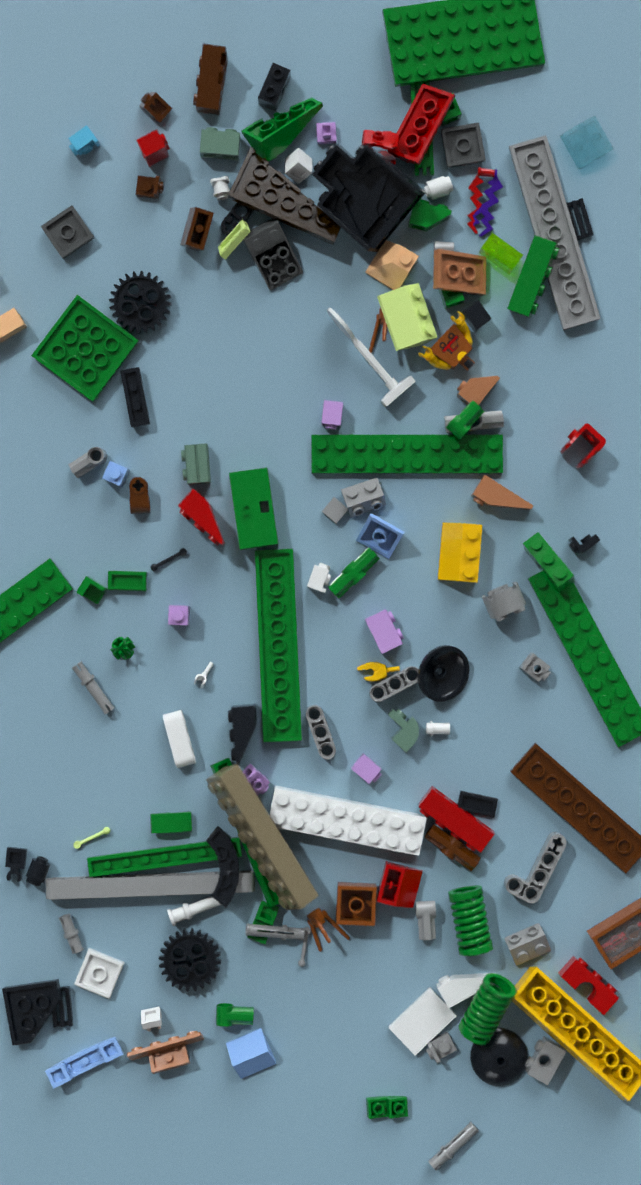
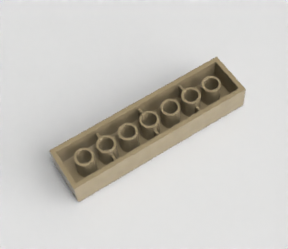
[206,764,319,910]

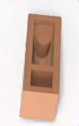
[471,475,533,510]

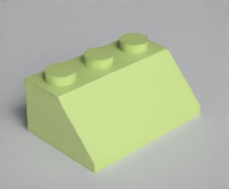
[377,283,438,351]

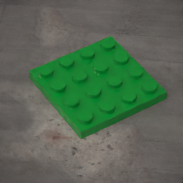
[31,295,139,402]

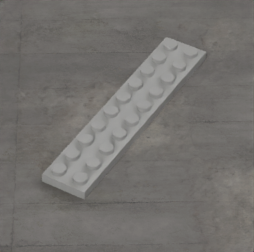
[509,135,601,330]

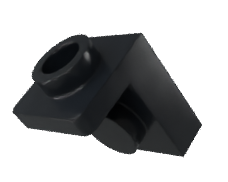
[568,534,600,555]

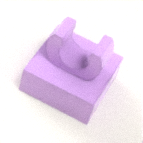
[316,122,337,144]

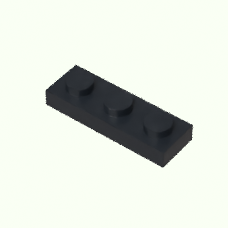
[120,367,150,428]

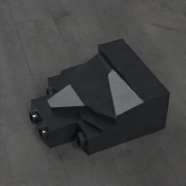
[312,143,426,252]

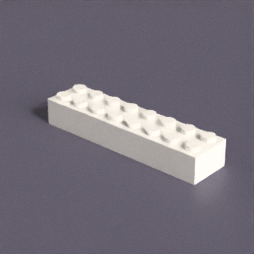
[270,785,427,856]

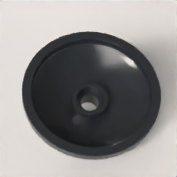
[418,645,470,702]
[470,1027,528,1086]

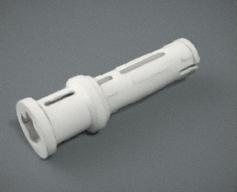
[167,896,221,926]

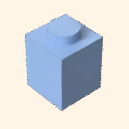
[102,461,130,487]

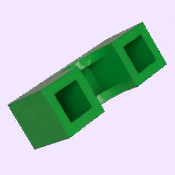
[523,532,575,593]

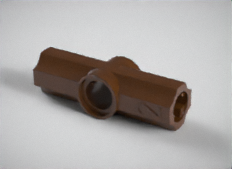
[424,824,481,871]

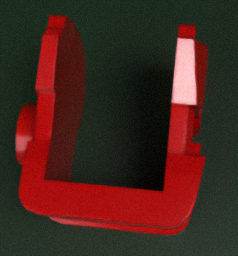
[361,130,399,165]
[560,423,606,469]

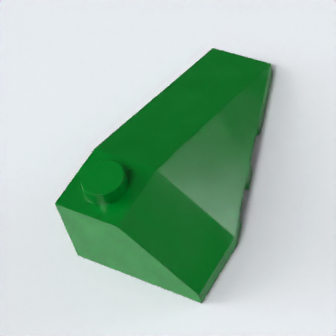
[241,98,323,161]

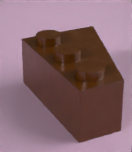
[193,43,228,115]

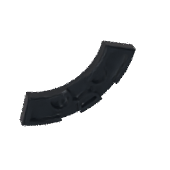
[206,826,239,908]

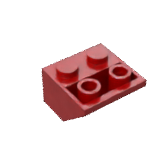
[376,861,423,908]

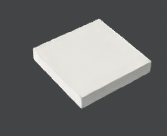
[74,948,125,999]

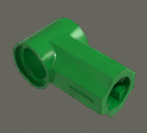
[446,400,485,440]
[216,1003,254,1027]

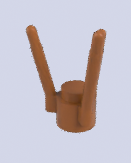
[369,308,387,353]
[306,908,350,952]

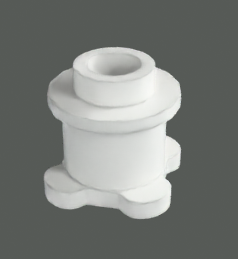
[210,176,230,200]

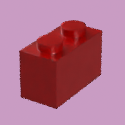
[136,129,170,167]

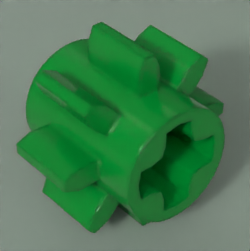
[110,637,135,660]

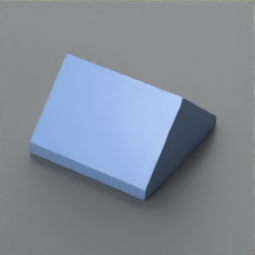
[356,514,404,559]
[226,1028,276,1079]

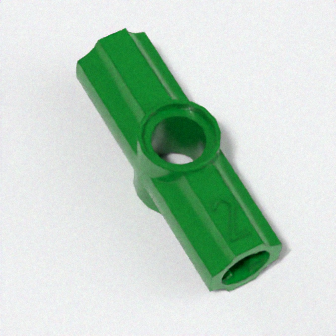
[328,547,380,599]

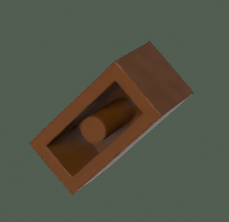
[180,207,214,251]

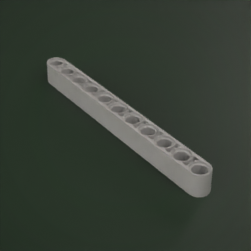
[45,871,255,899]

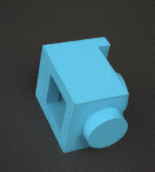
[68,125,100,156]

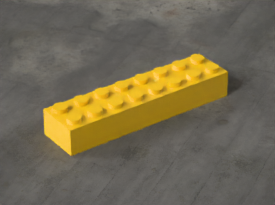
[512,967,641,1101]

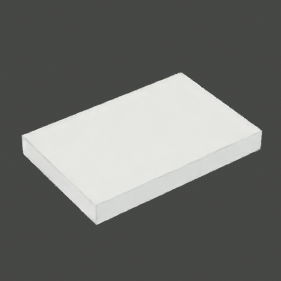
[388,987,457,1055]

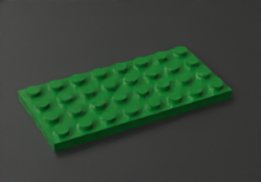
[382,0,545,87]

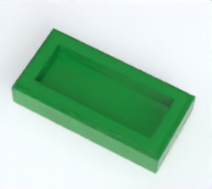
[108,571,147,591]

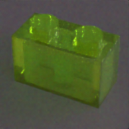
[479,233,523,275]

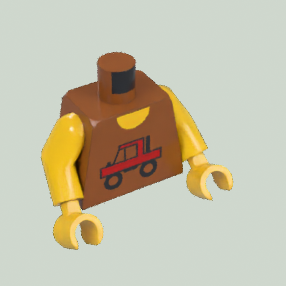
[418,311,475,371]

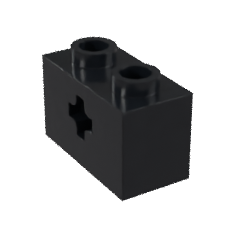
[258,63,291,112]

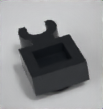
[5,847,27,882]

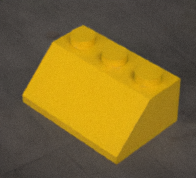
[438,523,483,583]

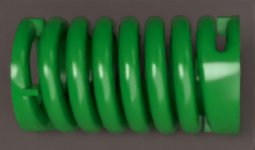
[448,885,493,956]
[458,973,516,1045]

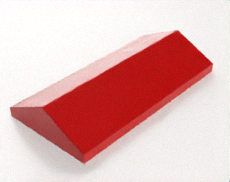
[387,84,455,164]

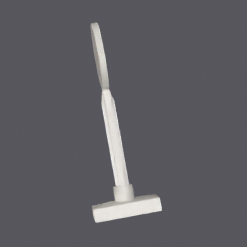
[327,308,416,407]

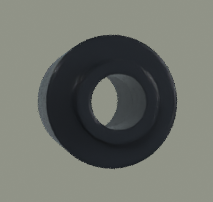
[26,856,50,886]

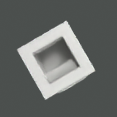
[307,563,331,593]

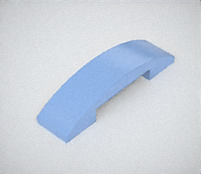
[45,1037,124,1089]

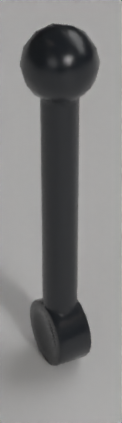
[150,548,187,571]

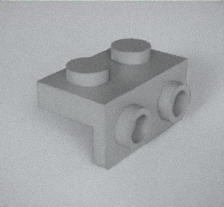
[341,478,386,517]
[504,923,551,966]

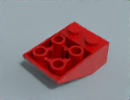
[178,489,225,546]

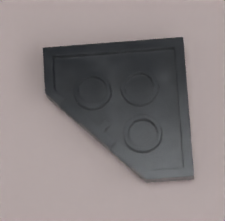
[2,979,62,1046]

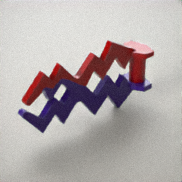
[467,167,503,237]

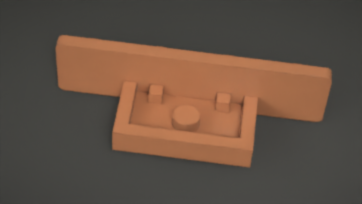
[127,1031,204,1074]

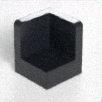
[462,300,491,333]

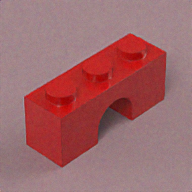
[558,956,619,1015]

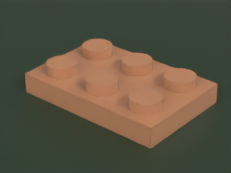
[433,249,486,296]

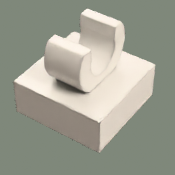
[141,1006,162,1031]

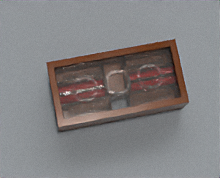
[587,898,641,969]

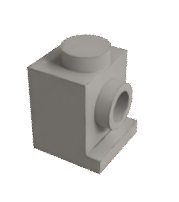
[519,652,551,682]

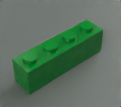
[507,235,560,318]

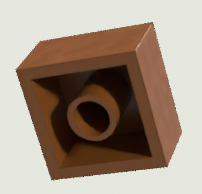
[336,882,377,926]

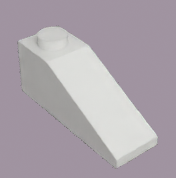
[436,973,496,1008]

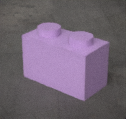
[365,609,404,654]

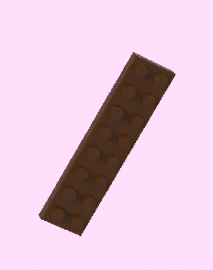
[510,743,641,873]

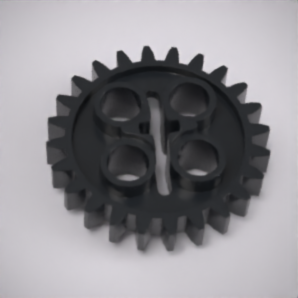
[109,271,172,334]
[159,928,221,992]

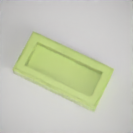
[218,220,250,260]

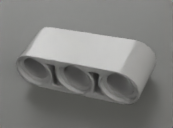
[369,666,419,702]
[306,705,336,759]

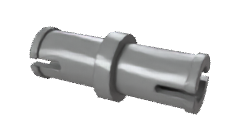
[58,913,84,954]

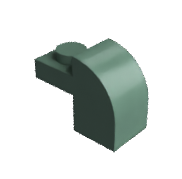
[388,709,419,752]

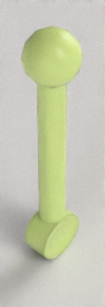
[73,827,110,849]

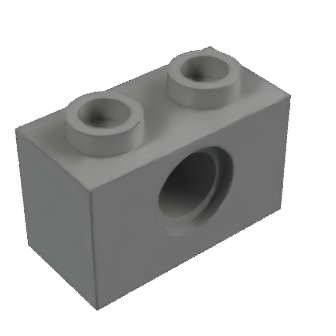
[525,1036,566,1085]

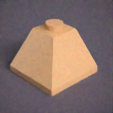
[365,241,419,290]

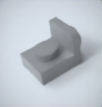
[426,1032,457,1064]

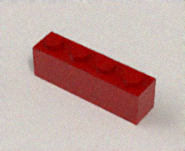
[418,786,495,853]

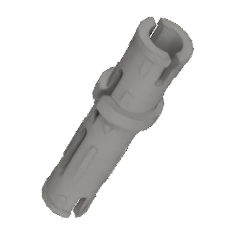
[72,661,115,714]
[245,923,304,941]
[428,1122,479,1171]

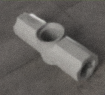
[444,410,504,433]

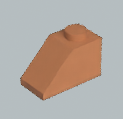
[457,376,500,405]

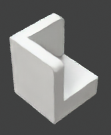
[285,148,312,184]

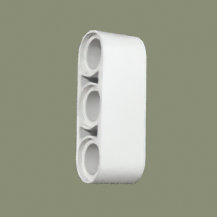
[163,710,196,768]

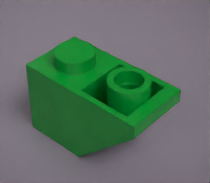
[408,199,452,232]

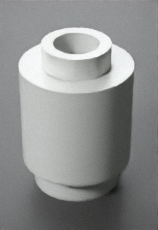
[424,176,453,200]

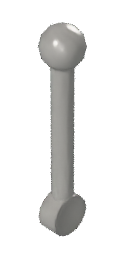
[298,927,311,967]

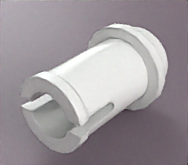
[426,721,450,736]

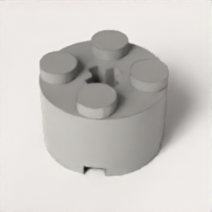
[482,582,526,621]

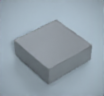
[322,497,348,524]

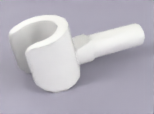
[194,662,214,688]

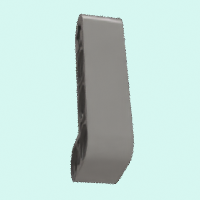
[504,832,567,903]

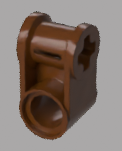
[129,477,150,514]

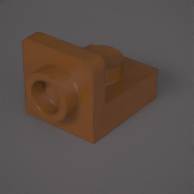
[139,92,172,123]
[135,175,164,199]

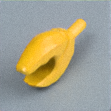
[357,662,400,682]

